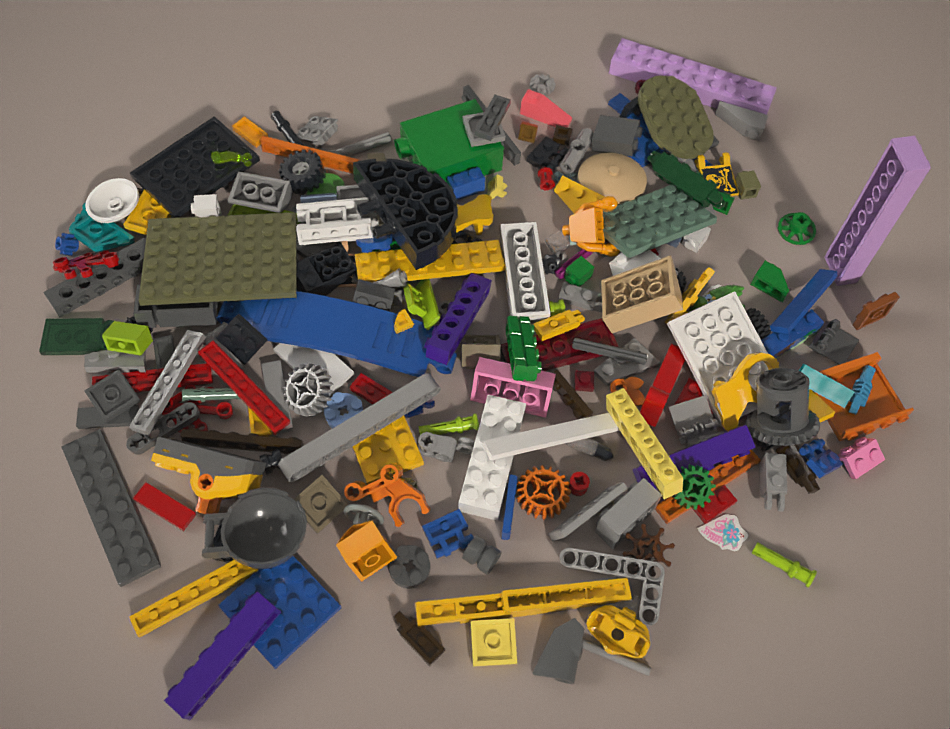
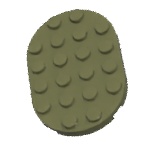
[638,76,714,159]

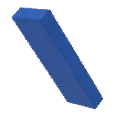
[501,474,518,540]

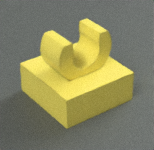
[487,174,507,199]

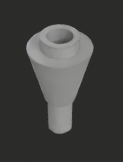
[373,268,408,287]

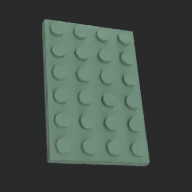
[603,185,717,258]

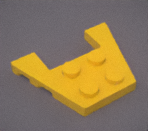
[664,267,715,324]

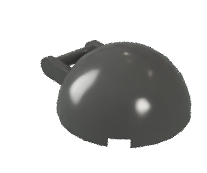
[202,488,307,569]

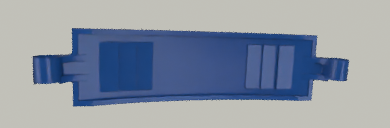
[217,291,457,377]

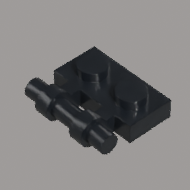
[526,137,569,170]

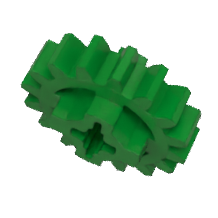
[672,464,716,510]

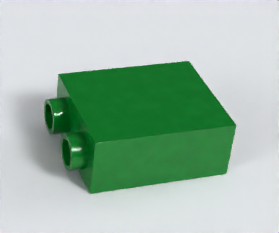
[394,99,504,183]

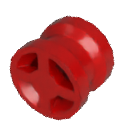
[568,472,590,496]

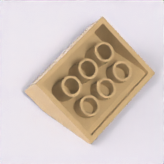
[601,255,683,333]

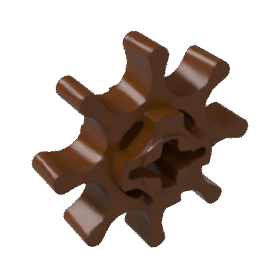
[622,524,675,577]

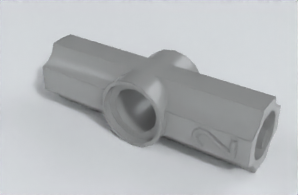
[560,128,594,174]

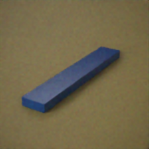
[770,269,838,334]

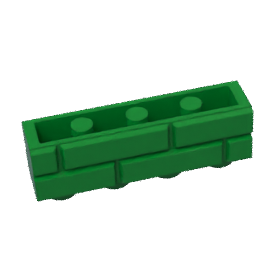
[505,316,541,381]

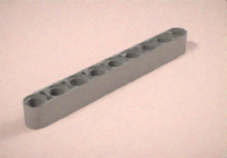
[278,373,441,482]

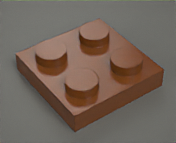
[853,292,900,330]

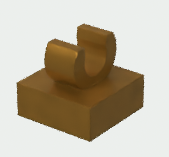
[518,122,538,143]

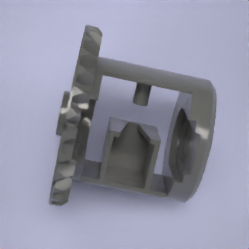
[746,368,820,445]

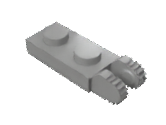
[558,282,602,312]

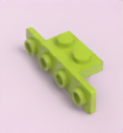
[403,279,440,330]

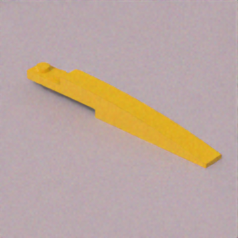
[415,578,632,626]

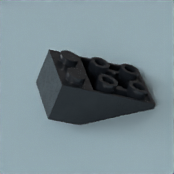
[297,243,357,296]

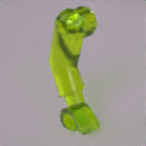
[211,151,252,167]

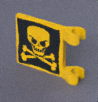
[694,152,739,196]

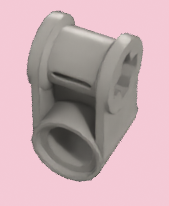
[418,432,457,462]

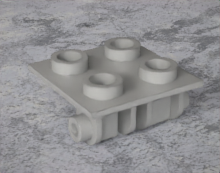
[296,116,338,149]
[668,395,719,444]

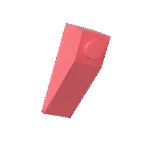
[520,89,572,128]

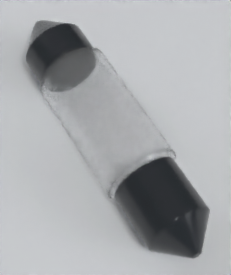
[565,438,614,461]

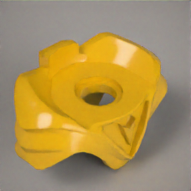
[586,605,650,658]

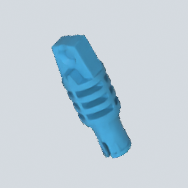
[848,365,876,415]

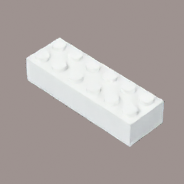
[499,222,550,324]
[458,395,526,521]

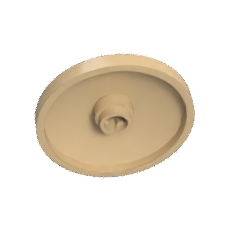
[577,153,647,205]

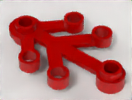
[53,251,119,279]
[161,385,233,433]

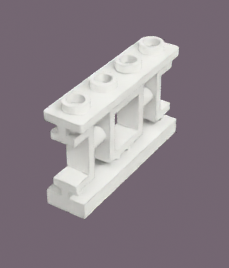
[296,197,373,245]

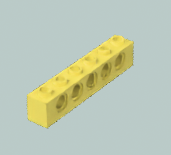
[606,388,683,499]

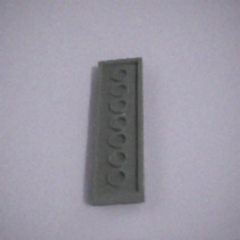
[61,429,161,587]

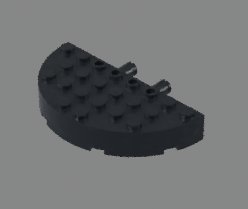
[353,159,458,270]

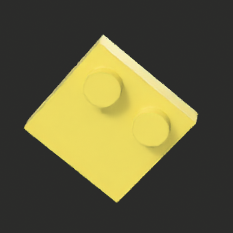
[471,618,517,667]

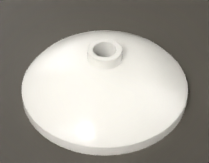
[86,178,139,223]

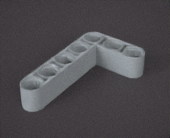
[560,548,665,626]

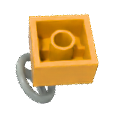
[336,504,397,581]

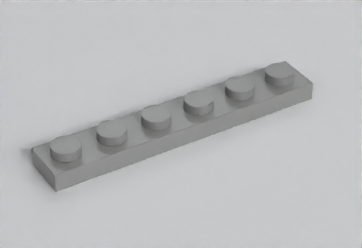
[129,330,206,435]

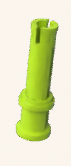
[418,413,479,435]
[751,542,817,588]

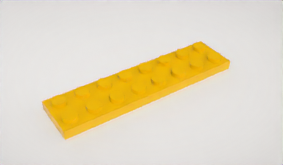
[355,240,505,283]

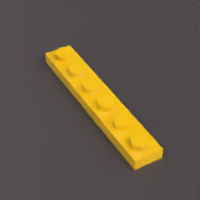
[129,560,259,638]

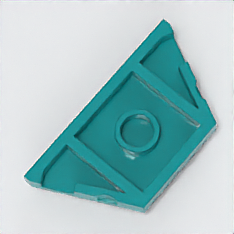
[69,202,135,252]

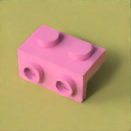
[838,437,885,479]

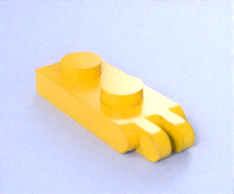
[533,310,585,341]

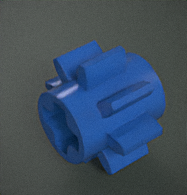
[55,233,79,256]

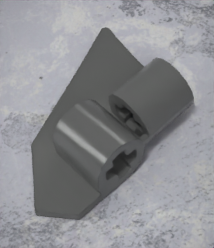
[533,618,585,684]

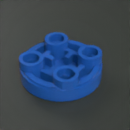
[356,232,393,253]

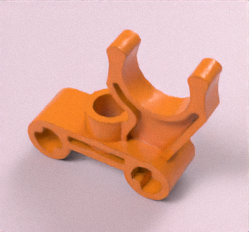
[344,463,431,527]

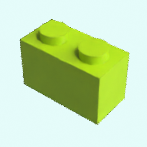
[102,321,153,356]

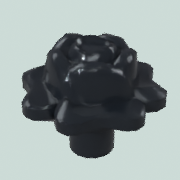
[542,254,561,274]

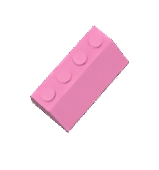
[470,357,556,418]

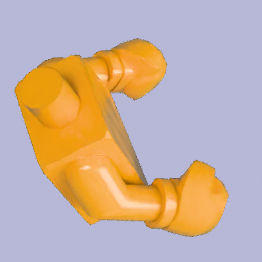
[562,196,620,257]

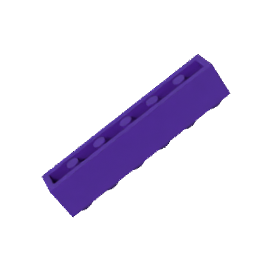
[632,425,756,491]
[164,592,281,720]

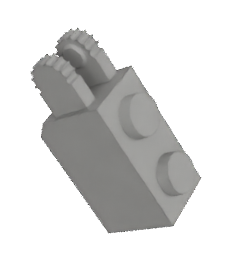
[759,453,787,511]

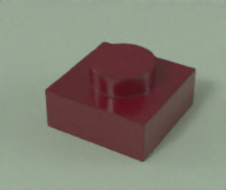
[574,370,594,392]

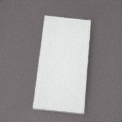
[273,343,354,397]

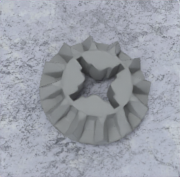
[530,73,556,95]

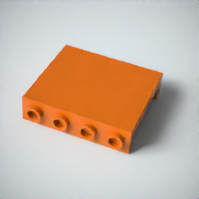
[813,352,914,442]

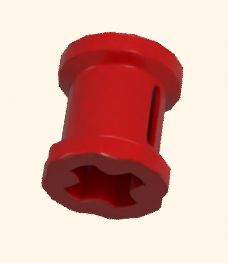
[537,167,555,191]

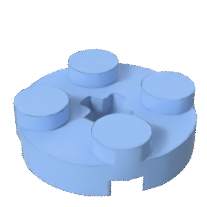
[324,392,363,429]

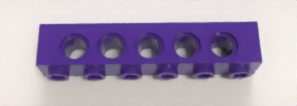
[424,273,492,365]

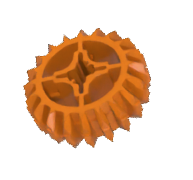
[516,465,571,520]

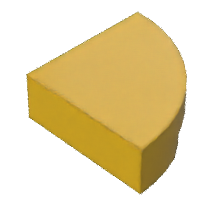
[394,309,414,334]

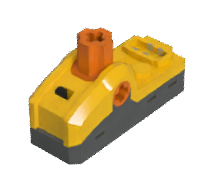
[151,437,266,514]

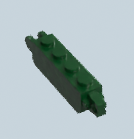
[647,151,725,209]

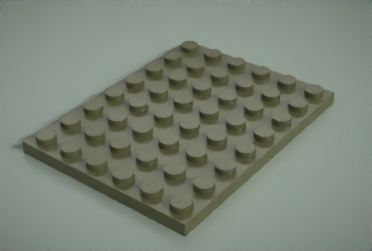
[139,212,297,306]

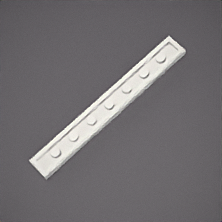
[483,413,620,460]

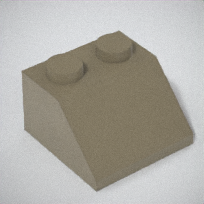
[461,335,501,369]

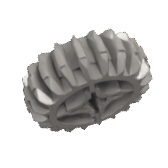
[282,363,334,417]

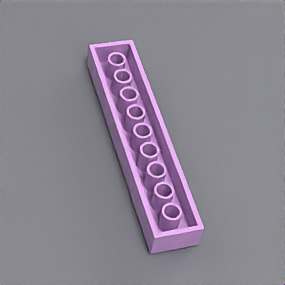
[609,38,777,115]
[825,136,931,286]

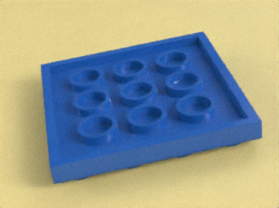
[218,556,342,670]

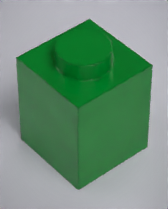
[564,256,594,287]

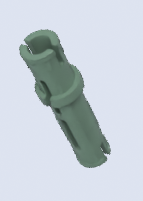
[182,387,240,402]

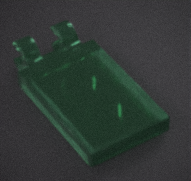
[39,318,114,355]

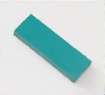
[799,363,854,408]

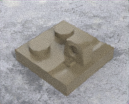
[294,475,348,534]

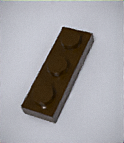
[552,369,593,420]

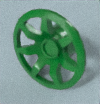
[778,212,816,245]

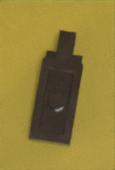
[776,444,820,494]
[393,611,446,667]

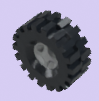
[279,150,326,194]

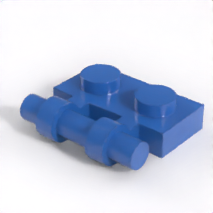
[799,439,843,479]
[422,509,474,559]

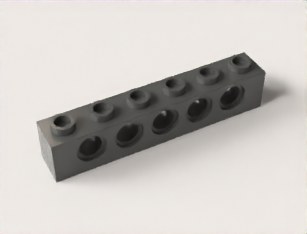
[43,238,146,318]

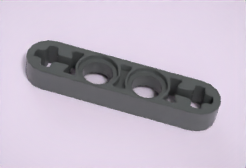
[126,402,200,455]

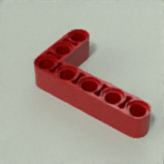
[640,343,685,427]

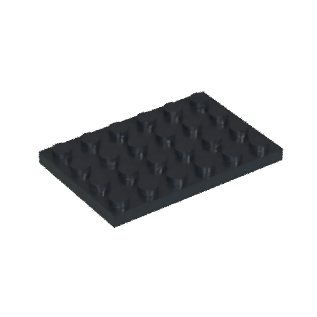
[130,116,260,218]

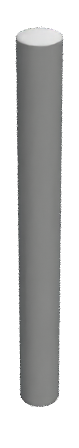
[583,639,651,676]

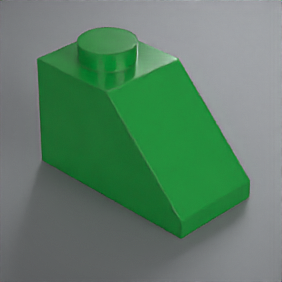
[750,260,789,303]

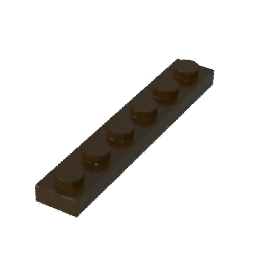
[180,428,304,454]

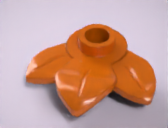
[610,377,645,406]

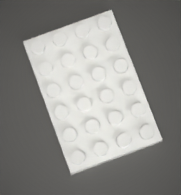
[667,291,768,427]

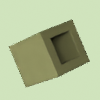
[735,170,761,200]

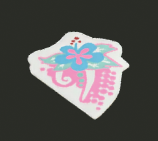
[697,514,748,551]

